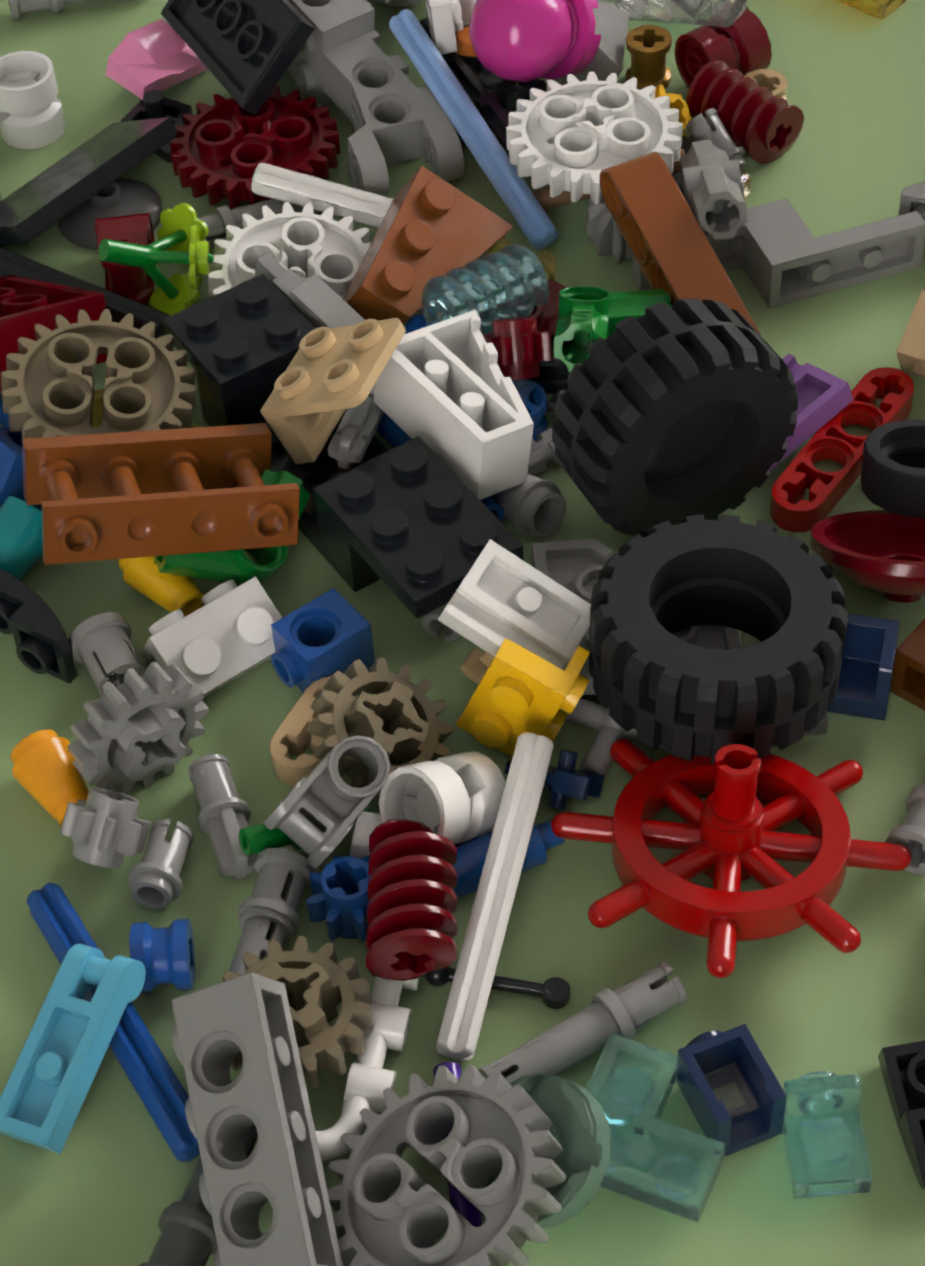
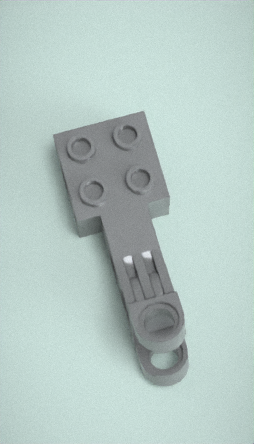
[287,0,465,196]

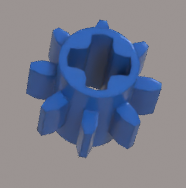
[306,855,370,942]

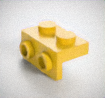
[456,638,590,758]

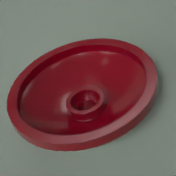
[810,510,925,603]

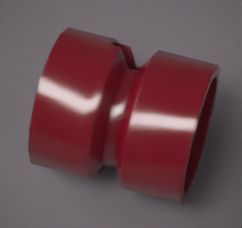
[674,9,772,88]

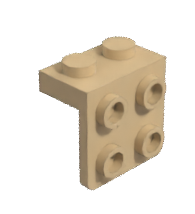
[260,318,406,464]

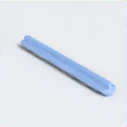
[389,9,558,250]

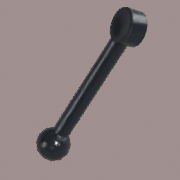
[424,966,570,1009]

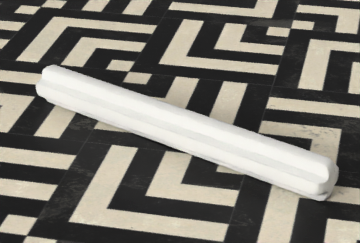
[436,732,554,1061]

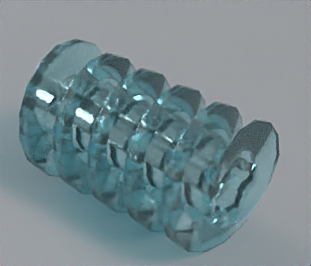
[421,244,549,334]

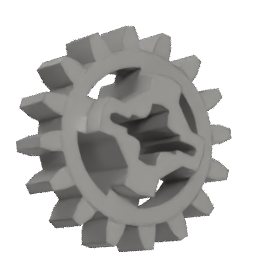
[68,662,209,795]

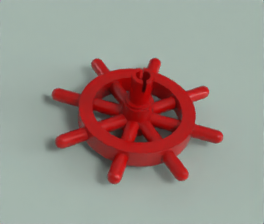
[551,738,912,979]

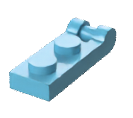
[0,943,146,1154]

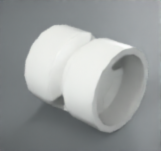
[0,51,66,150]
[379,751,506,844]

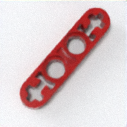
[770,367,914,532]

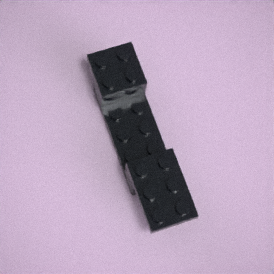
[163,274,524,619]

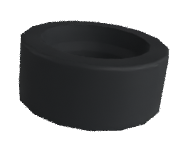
[860,419,925,518]

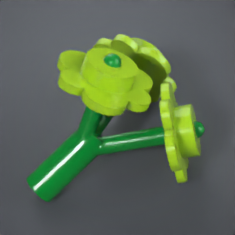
[98,203,214,316]

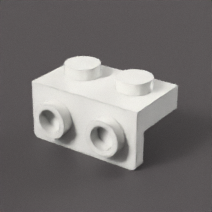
[141,576,282,697]

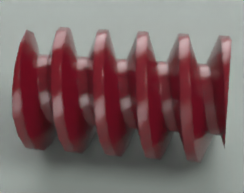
[686,60,804,164]
[366,819,457,981]

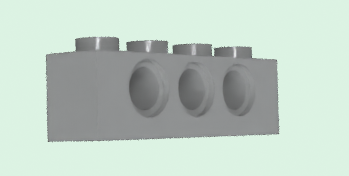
[171,972,343,1266]

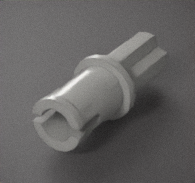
[188,754,258,881]

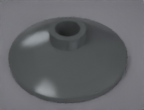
[57,178,162,250]

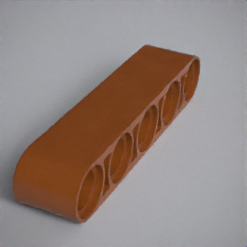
[599,152,762,337]

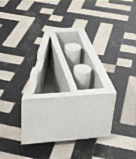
[373,309,534,500]

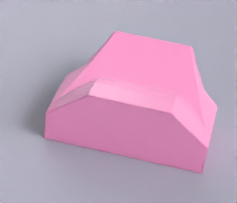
[105,19,209,100]

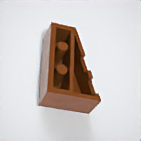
[343,166,514,327]

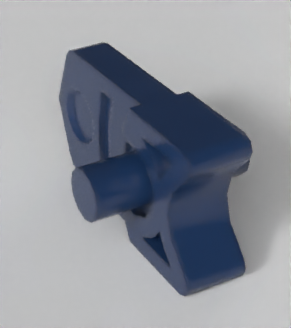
[504,749,604,810]

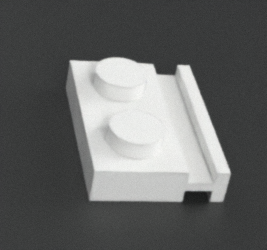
[438,539,591,670]

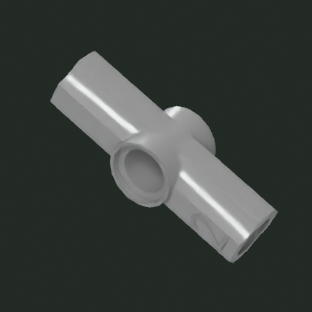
[680,140,748,240]

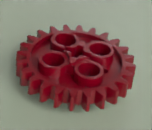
[169,86,341,210]

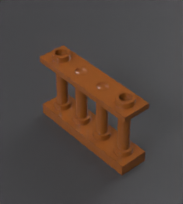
[22,423,300,565]

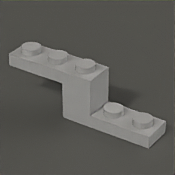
[632,198,925,308]

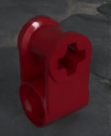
[95,213,155,304]

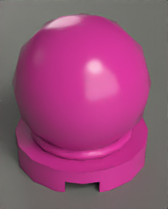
[469,0,601,83]

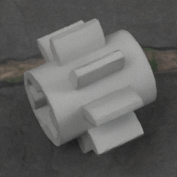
[60,788,151,868]

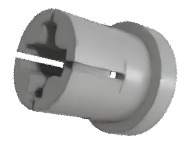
[68,612,146,695]

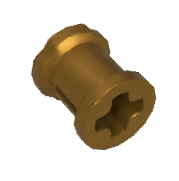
[626,25,672,90]

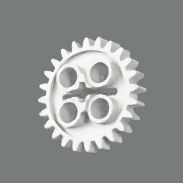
[506,72,683,204]
[208,202,371,299]

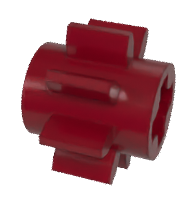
[484,317,553,380]

